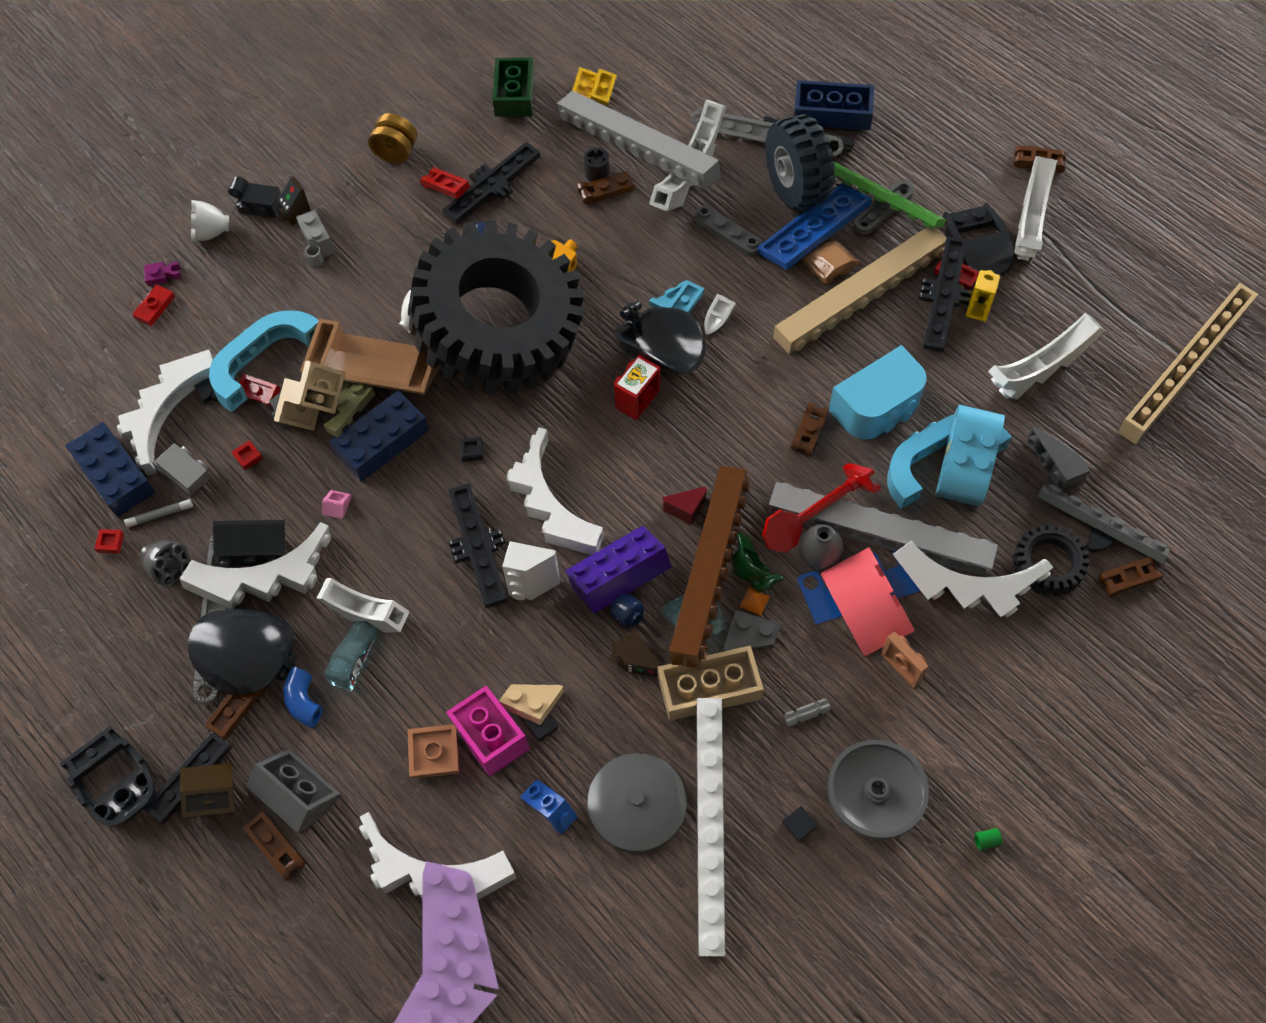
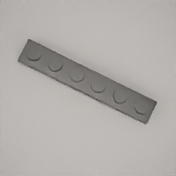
[1037,483,1170,564]

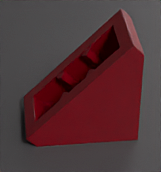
[662,486,707,525]

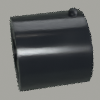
[584,148,610,182]

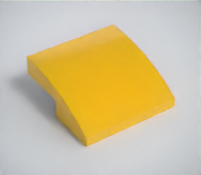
[572,67,617,105]

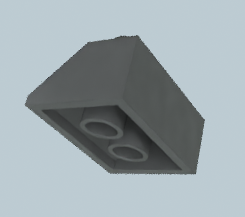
[246,749,340,833]

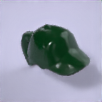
[731,533,785,592]

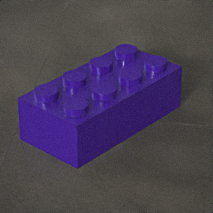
[566,526,672,614]

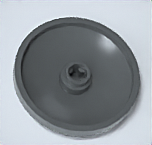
[827,740,929,840]
[588,753,687,853]

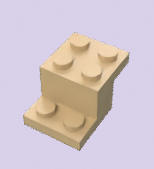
[274,361,346,431]

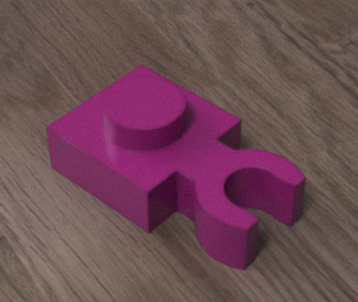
[144,262,181,286]

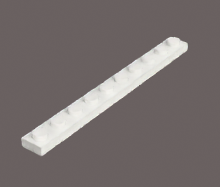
[697,698,725,956]

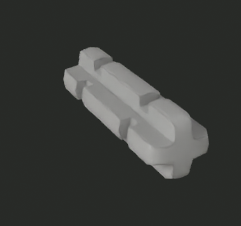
[784,698,831,726]

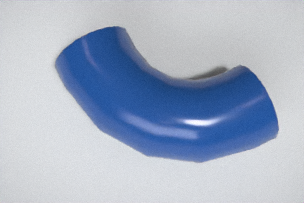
[283,667,323,728]

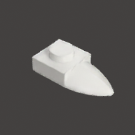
[704,294,736,335]

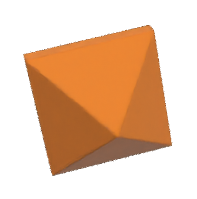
[739,587,770,617]

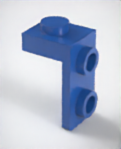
[521,780,578,835]

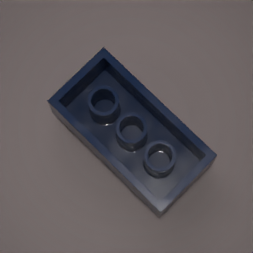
[794,80,874,131]
[329,390,429,482]
[65,421,156,518]

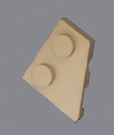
[499,684,564,725]

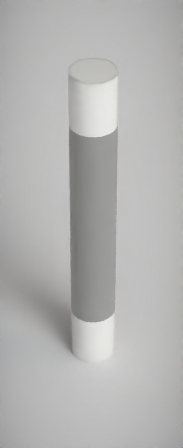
[124,499,193,528]

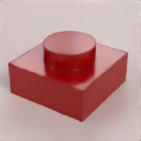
[231,440,263,471]
[94,529,124,554]

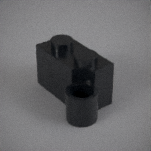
[228,176,281,218]

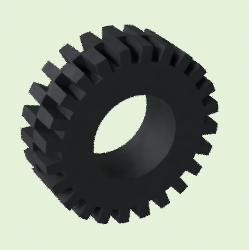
[408,220,584,394]

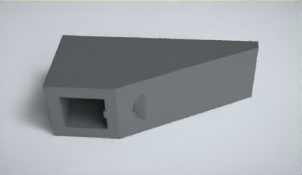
[1027,426,1090,490]

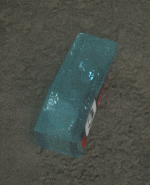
[324,621,379,691]

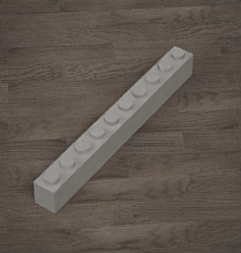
[557,91,721,190]
[767,482,998,577]

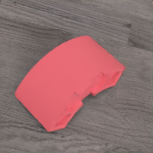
[821,548,915,656]

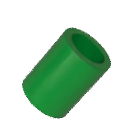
[974,828,1003,851]

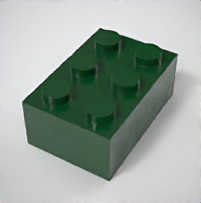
[492,57,535,117]

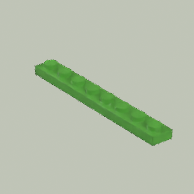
[834,162,946,229]

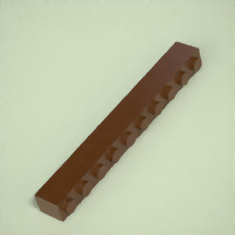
[669,466,750,669]

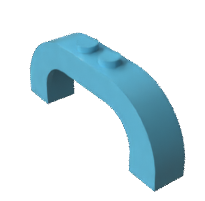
[209,310,319,412]
[887,415,1012,509]

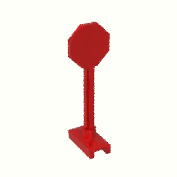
[762,463,882,553]

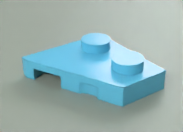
[649,280,704,313]

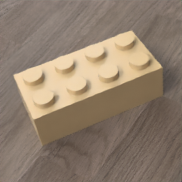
[658,645,764,721]

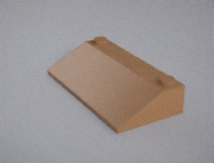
[300,319,441,395]

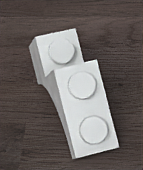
[316,578,409,632]

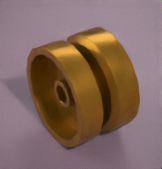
[368,113,418,164]

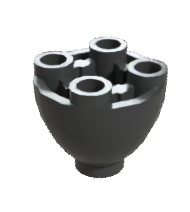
[798,524,844,571]
[140,540,190,587]

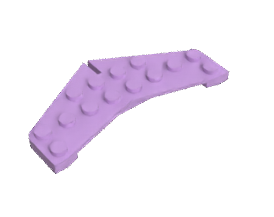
[394,861,499,1023]

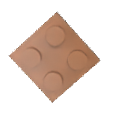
[881,631,928,689]
[408,724,460,779]

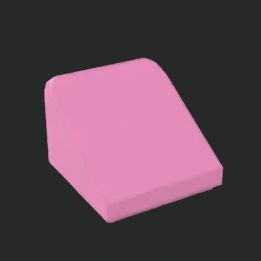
[322,490,352,519]

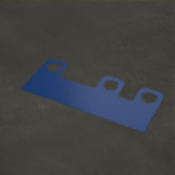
[797,551,920,624]

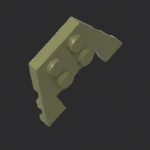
[324,381,375,438]

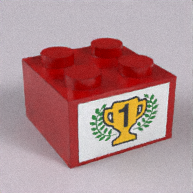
[613,355,660,421]

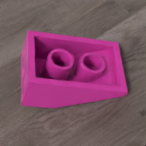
[446,685,530,777]

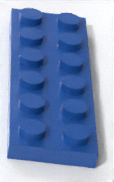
[757,183,872,270]

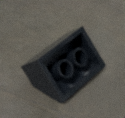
[213,520,285,568]

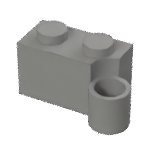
[296,210,334,267]
[152,443,210,496]

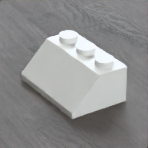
[502,541,560,600]

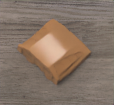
[801,240,859,283]

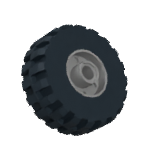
[765,114,835,210]

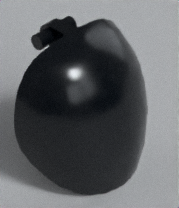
[614,301,706,374]
[188,609,297,695]

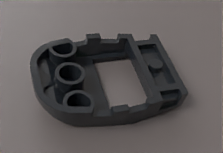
[942,202,1014,276]
[60,726,156,827]

